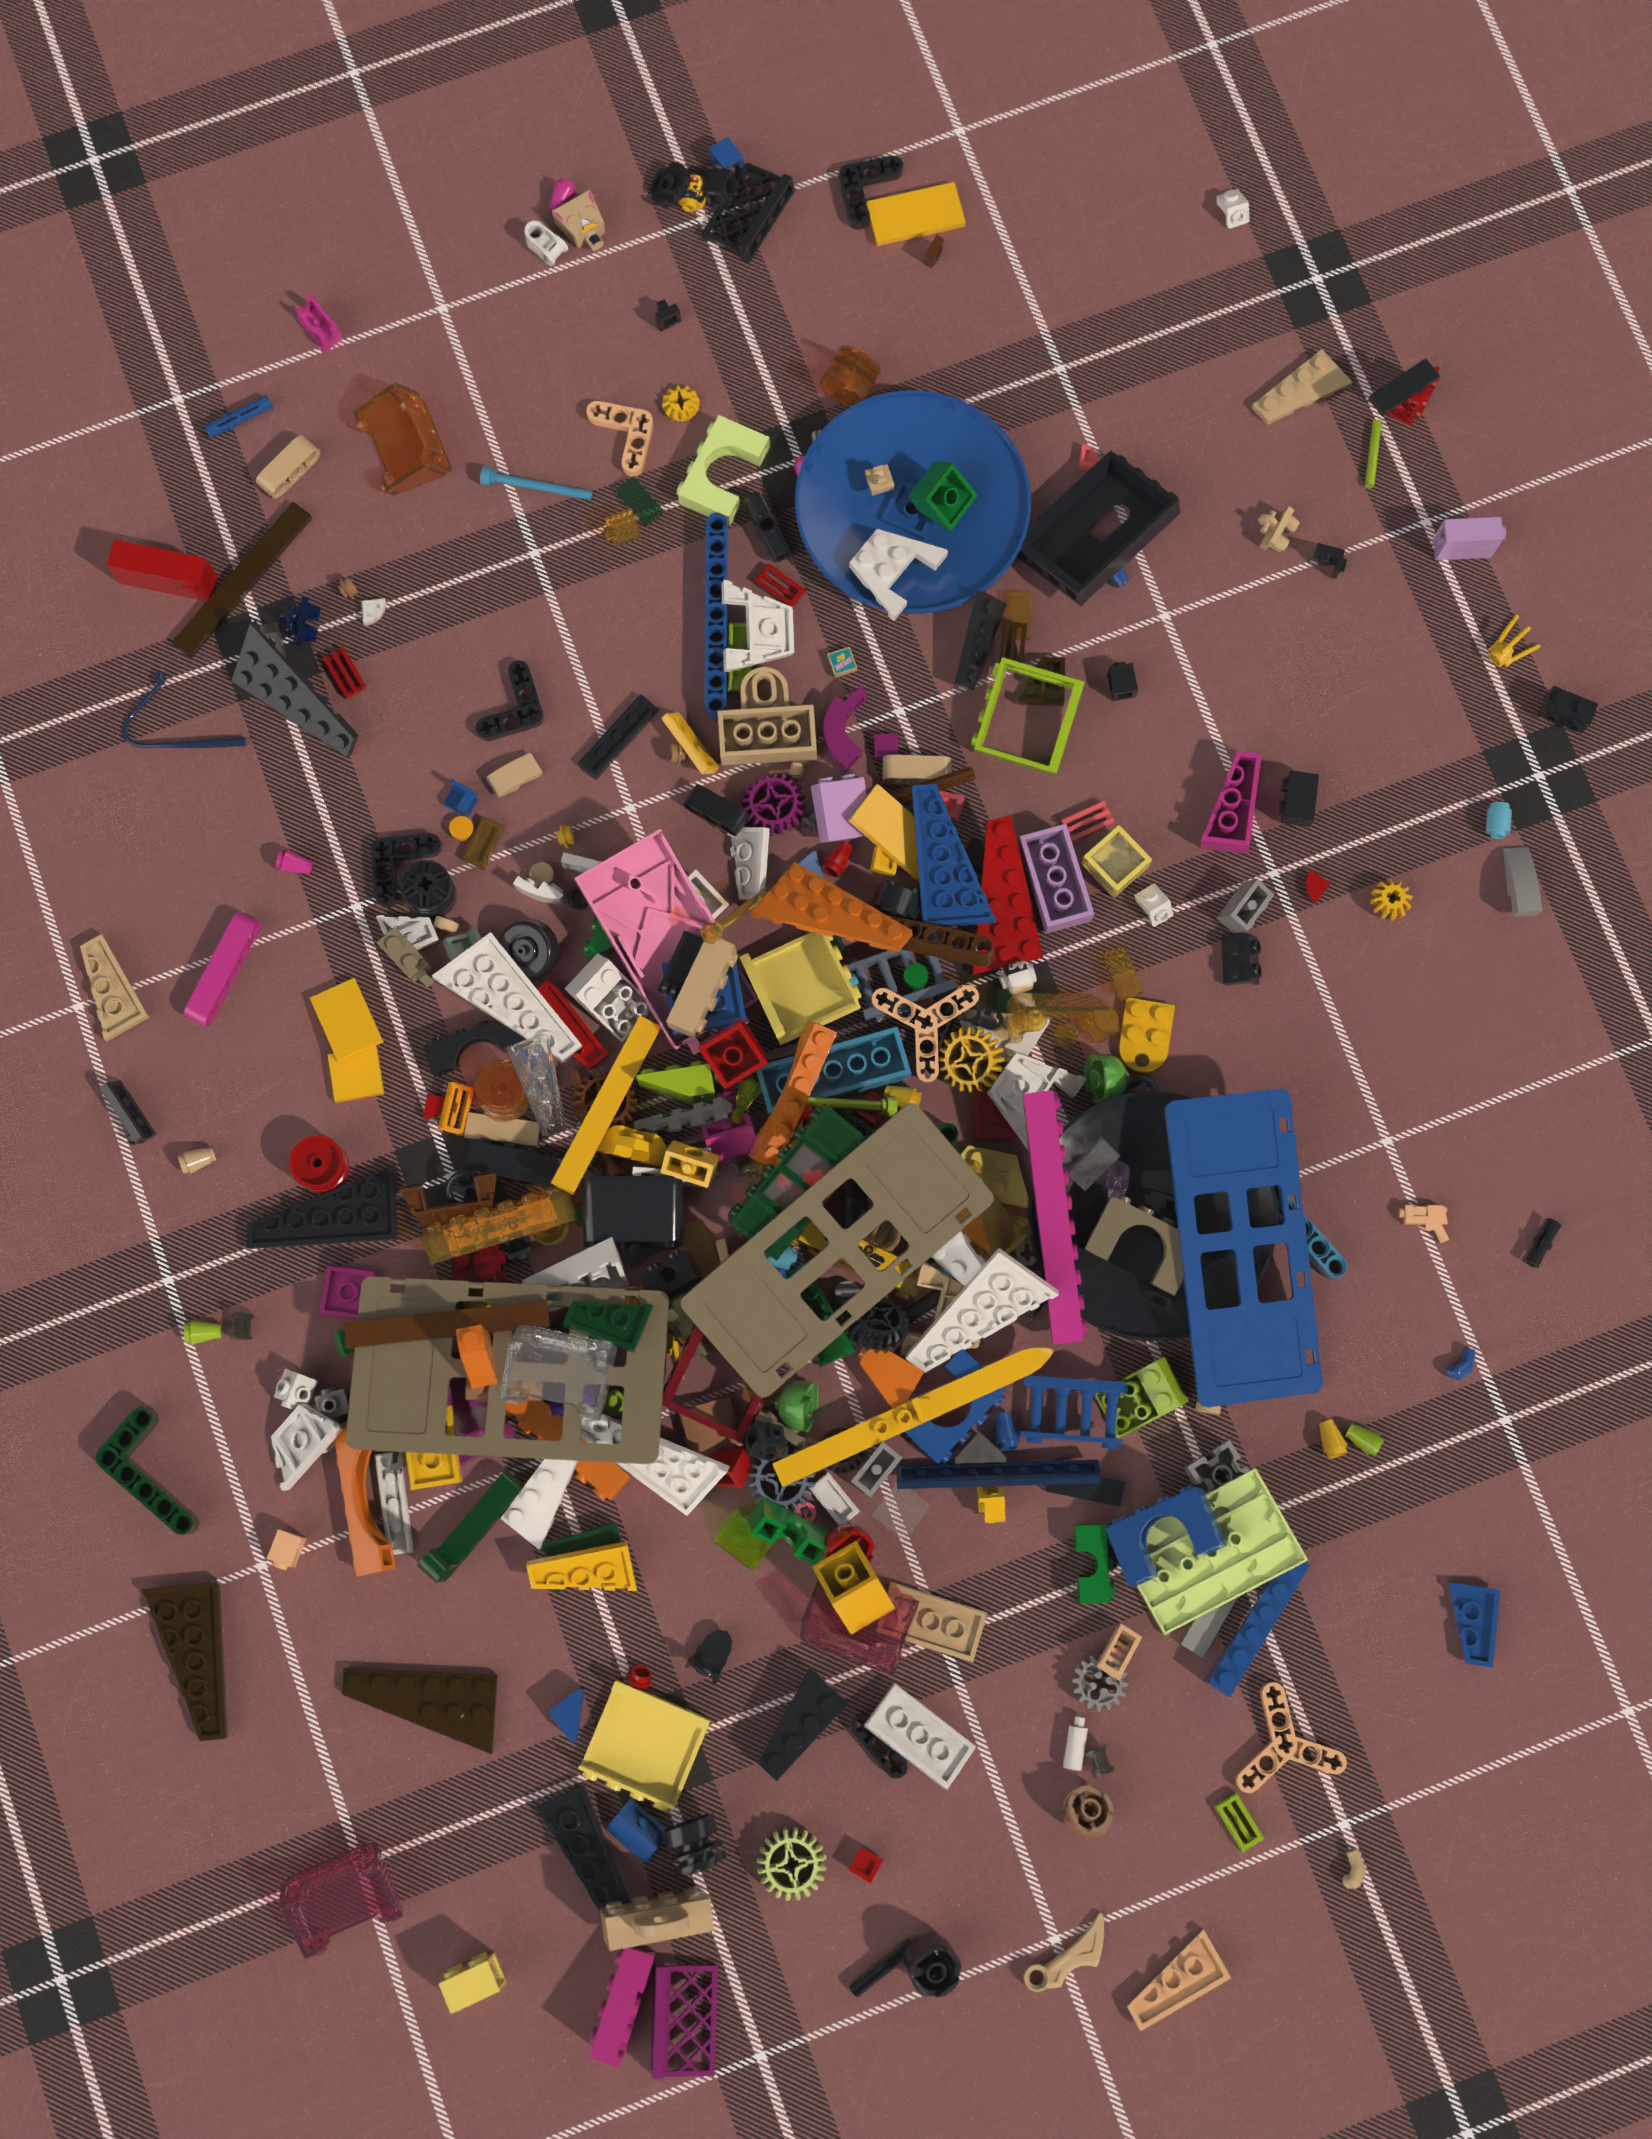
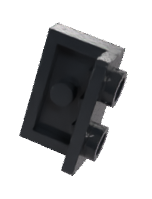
[1222,933,1262,986]

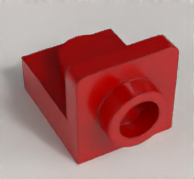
[854,1089,884,1128]

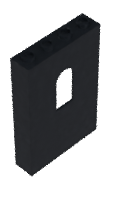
[1017,450,1180,607]

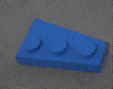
[1448,1582,1501,1668]

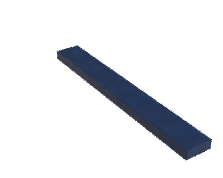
[897,1459,1100,1489]

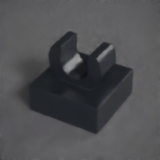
[655,299,681,332]

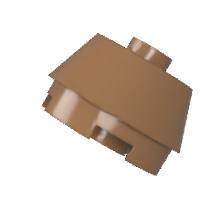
[1063,1785,1113,1838]

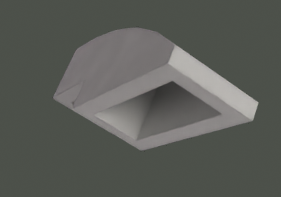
[1503,847,1542,917]

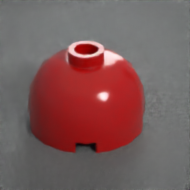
[823,1523,875,1563]

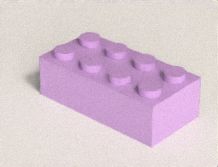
[1018,824,1094,934]

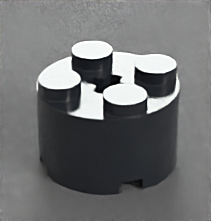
[871,880,921,921]
[902,1931,962,1998]

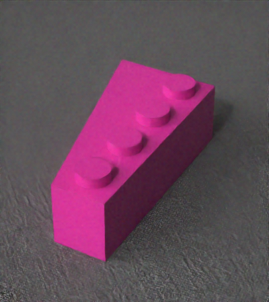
[1200,751,1262,854]
[589,1946,656,2067]

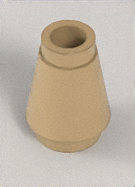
[177,1146,216,1174]

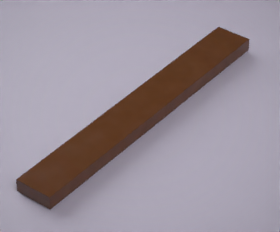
[344,1300,550,1349]

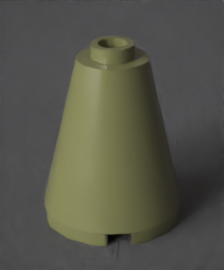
[667,1285,714,1358]

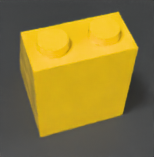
[812,1541,895,1635]

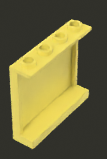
[739,932,862,1045]
[578,1679,711,1812]

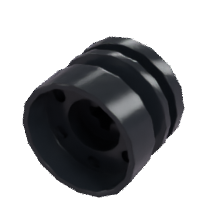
[401,860,457,919]
[661,1813,727,1876]

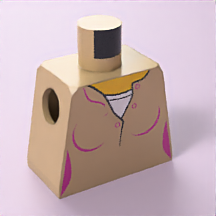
[552,190,605,251]

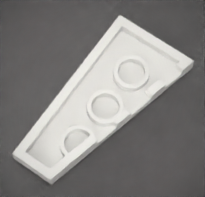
[500,1440,578,1550]

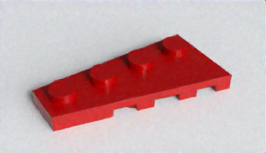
[537,979,610,1071]

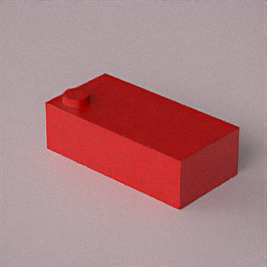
[106,539,218,602]

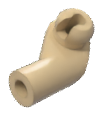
[1342,1848,1366,1889]

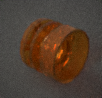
[820,345,881,407]

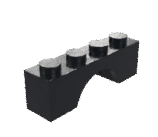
[423,1020,528,1077]

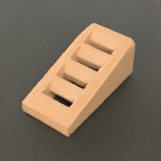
[1097,1623,1142,1680]

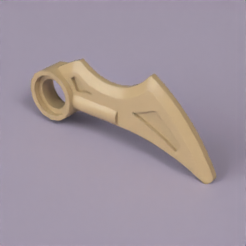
[1023,1912,1104,1992]

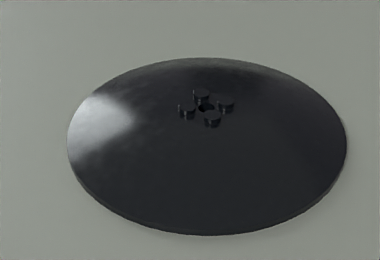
[1027,1091,1278,1341]

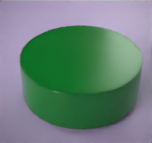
[904,963,928,989]

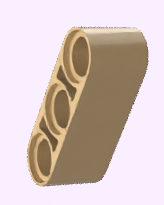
[256,435,321,499]
[882,755,952,785]

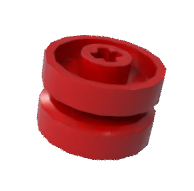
[289,1135,350,1193]

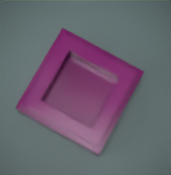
[874,733,899,760]

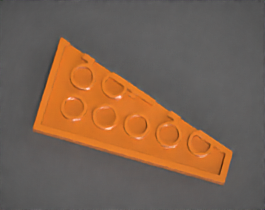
[751,862,913,953]

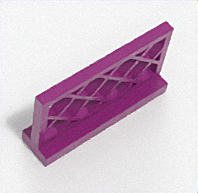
[650,1963,718,2079]

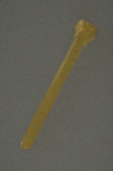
[700,882,777,944]

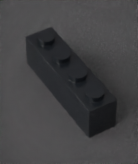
[465,1137,565,1192]

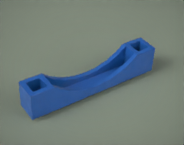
[1204,1562,1310,1697]

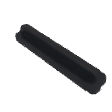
[849,1939,912,1998]

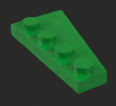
[786,1265,855,1367]

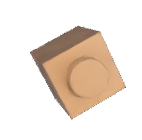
[267,1529,307,1570]

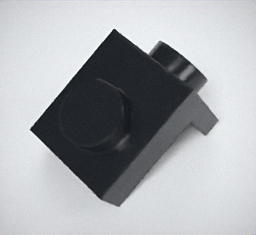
[501,1227,534,1261]

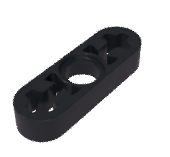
[851,1713,908,1779]

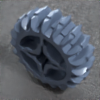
[747,1446,815,1511]

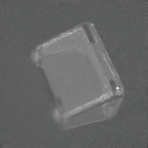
[499,1325,617,1421]

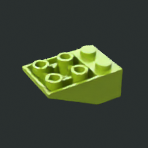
[636,1061,716,1105]
[1095,1357,1189,1438]

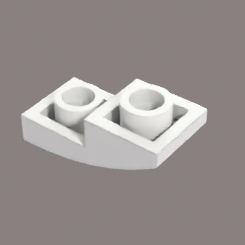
[513,876,566,905]

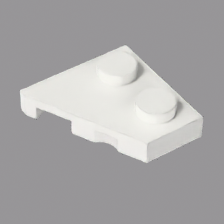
[376,915,440,950]

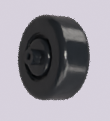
[499,919,559,979]

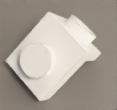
[1217,189,1249,229]
[1134,883,1173,927]

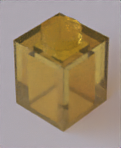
[603,508,641,548]

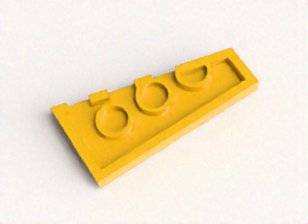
[526,1541,637,1591]

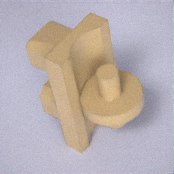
[1258,506,1300,552]

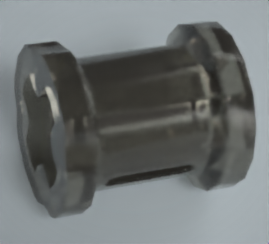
[230,1314,254,1340]
[1084,1744,1114,1777]

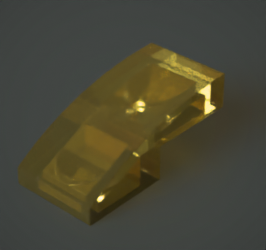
[1102,946,1143,1001]

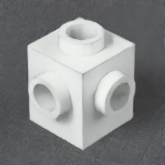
[274,1369,318,1410]

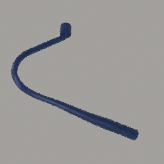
[123,672,246,748]

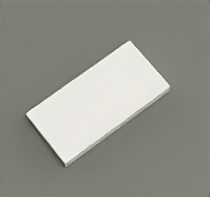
[864,1683,976,1790]

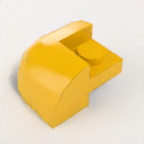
[596,1125,666,1167]

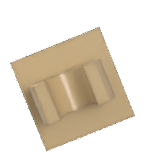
[865,464,895,495]

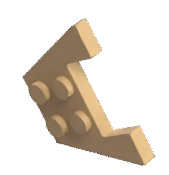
[900,1262,981,1356]

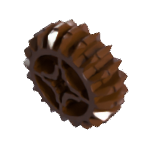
[570,1070,637,1129]

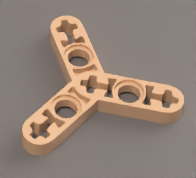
[872,985,979,1082]
[1235,1682,1347,1793]

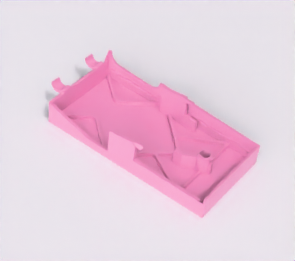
[574,829,759,1055]

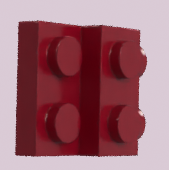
[451,1243,508,1297]

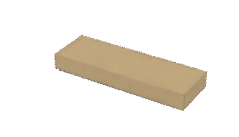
[464,1112,542,1148]

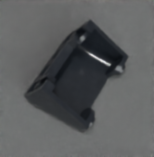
[582,1176,684,1251]

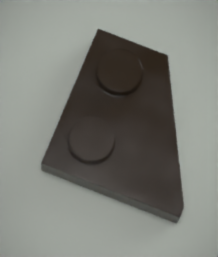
[1018,657,1065,706]

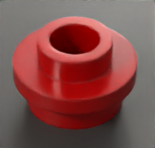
[626,1665,652,1689]

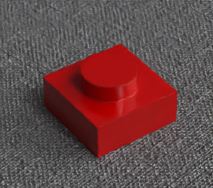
[848,1846,884,1884]

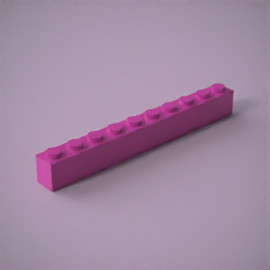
[1022,1090,1087,1344]

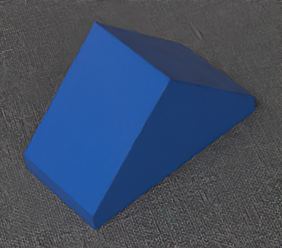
[549,1687,585,1742]

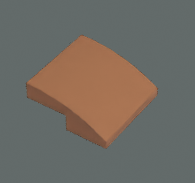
[678,1397,743,1456]

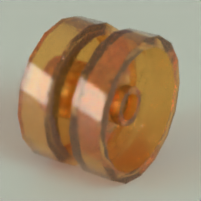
[474,1059,532,1122]

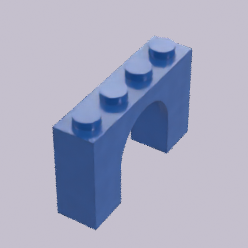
[903,1349,1006,1464]
[1105,1485,1227,1586]

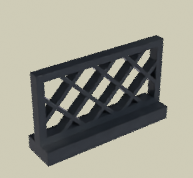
[701,162,795,263]

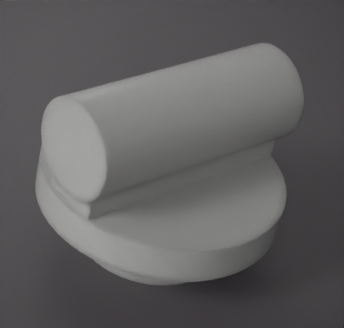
[834,1281,860,1305]

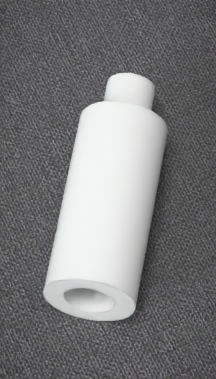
[1063,1716,1088,1771]

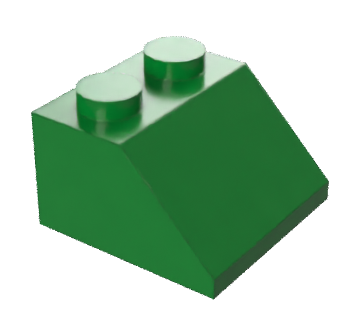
[908,460,978,531]

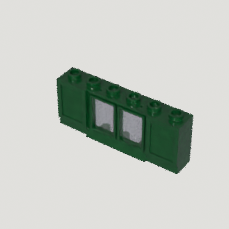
[728,1103,867,1261]

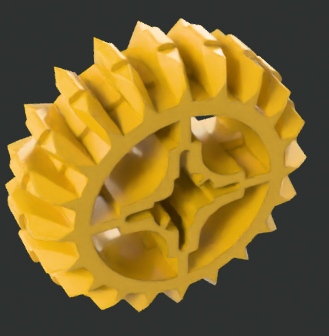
[938,1026,1005,1093]

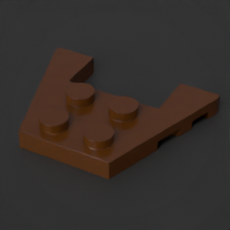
[399,1171,497,1256]

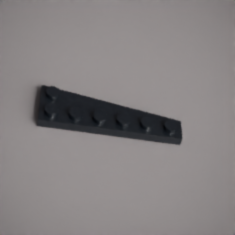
[536,1785,632,1914]

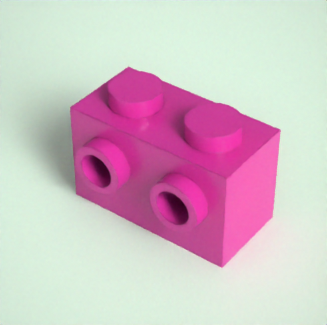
[701,1112,756,1161]

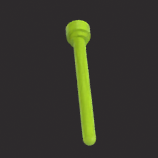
[806,1096,898,1116]

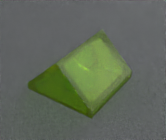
[713,1509,776,1572]

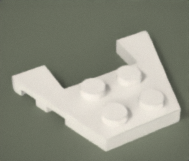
[849,529,948,621]
[721,580,794,672]
[987,1053,1087,1151]

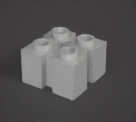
[1183,1440,1249,1494]

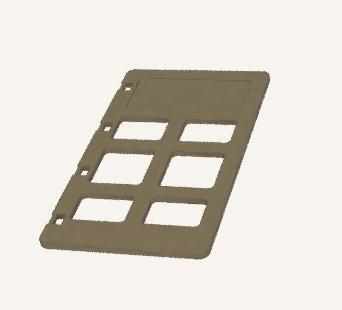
[346,1277,669,1464]

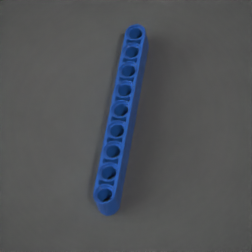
[705,513,728,721]

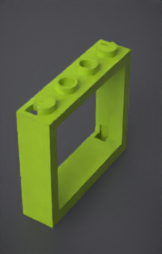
[971,657,1085,777]

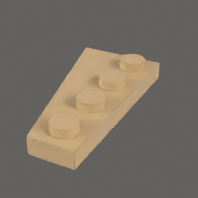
[80,934,149,1042]

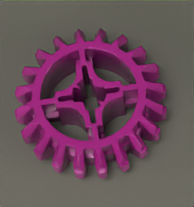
[741,772,806,837]

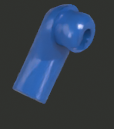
[1446,1348,1476,1380]

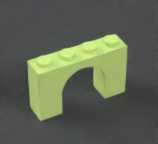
[676,415,770,526]

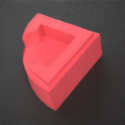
[1078,444,1101,470]

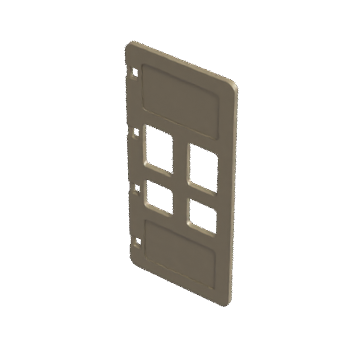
[681,1103,994,1397]

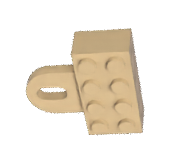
[718,667,817,766]
[600,1887,714,1951]

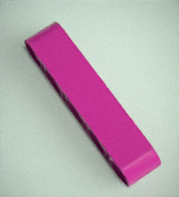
[184,911,261,1027]

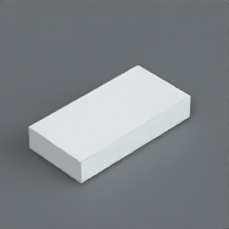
[809,1472,860,1525]

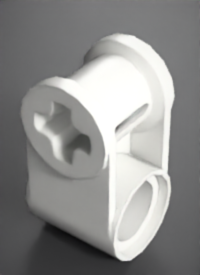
[525,221,568,266]

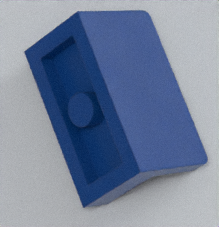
[606,1798,667,1863]

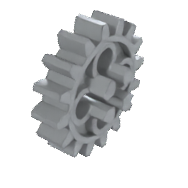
[1071,1654,1128,1712]

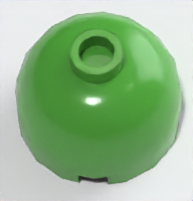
[1084,1054,1129,1103]
[775,1381,819,1432]

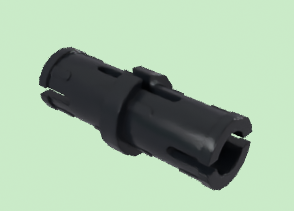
[1524,1218,1562,1268]

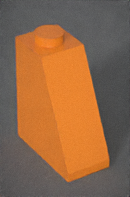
[456,1325,498,1389]
[858,1346,924,1409]

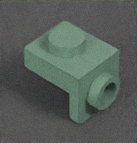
[443,927,483,962]

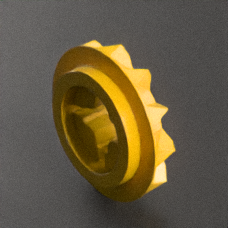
[662,385,699,421]

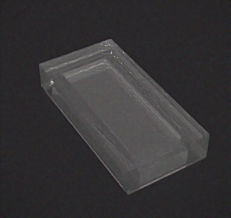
[1068,1137,1120,1191]

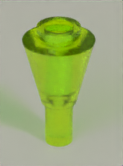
[730,1078,762,1124]

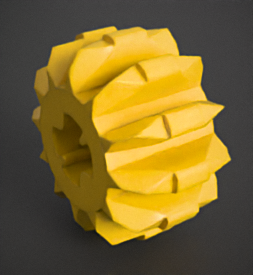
[1370,879,1413,921]

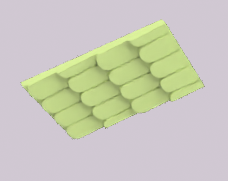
[1136,1468,1308,1635]

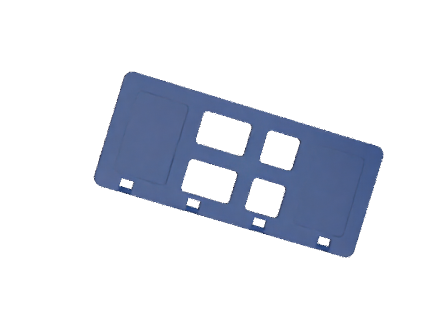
[1165,1089,1323,1407]

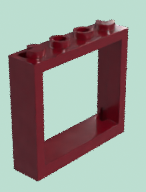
[662,1323,782,1442]

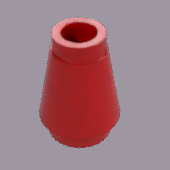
[822,841,853,878]

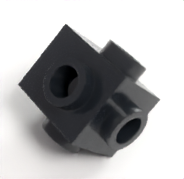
[745,1421,787,1461]

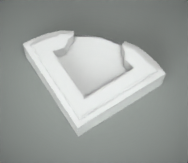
[361,598,386,626]

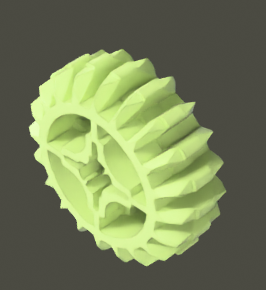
[757,1827,827,1901]

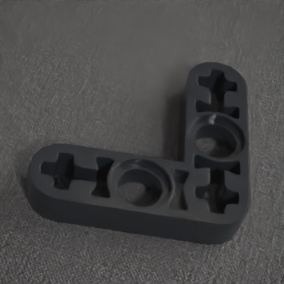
[839,156,903,230]
[475,660,544,741]
[371,833,442,908]
[920,992,1005,1061]

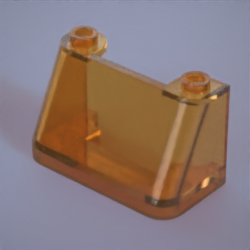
[353,382,452,495]

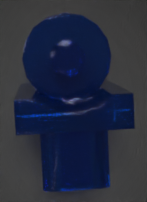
[280,597,321,646]

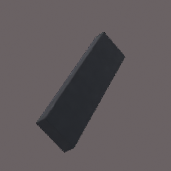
[578,694,659,780]

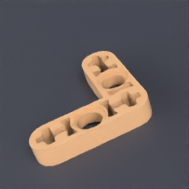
[587,401,653,477]

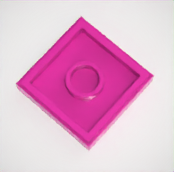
[319,1265,378,1320]

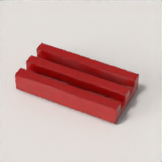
[754,563,806,608]
[323,647,367,699]

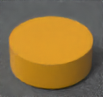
[449,816,474,841]

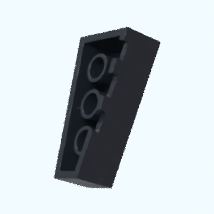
[758,1666,848,1782]

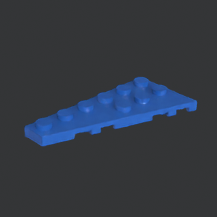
[912,784,996,927]

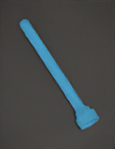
[480,465,592,500]

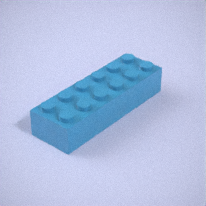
[756,1027,911,1116]

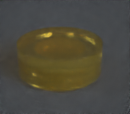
[1053,1024,1079,1049]

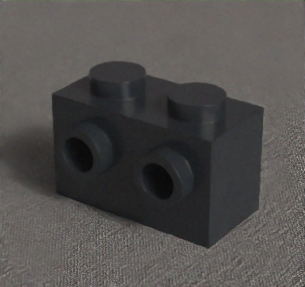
[1537,686,1598,734]
[1278,770,1319,827]

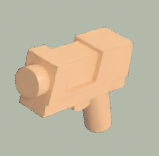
[1398,1205,1449,1243]

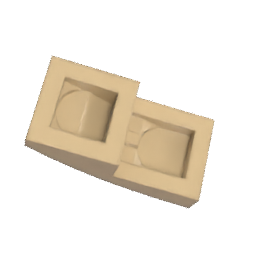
[486,753,542,798]

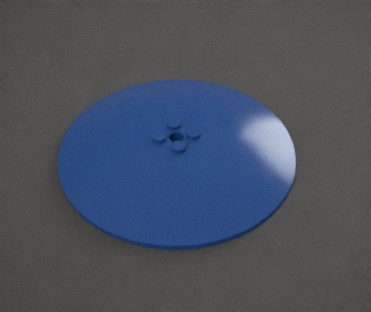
[795,390,1031,614]

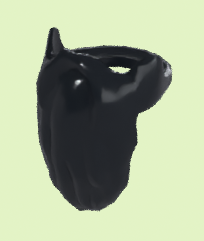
[685,1630,732,1685]

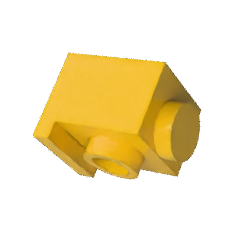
[977,1486,1005,1523]

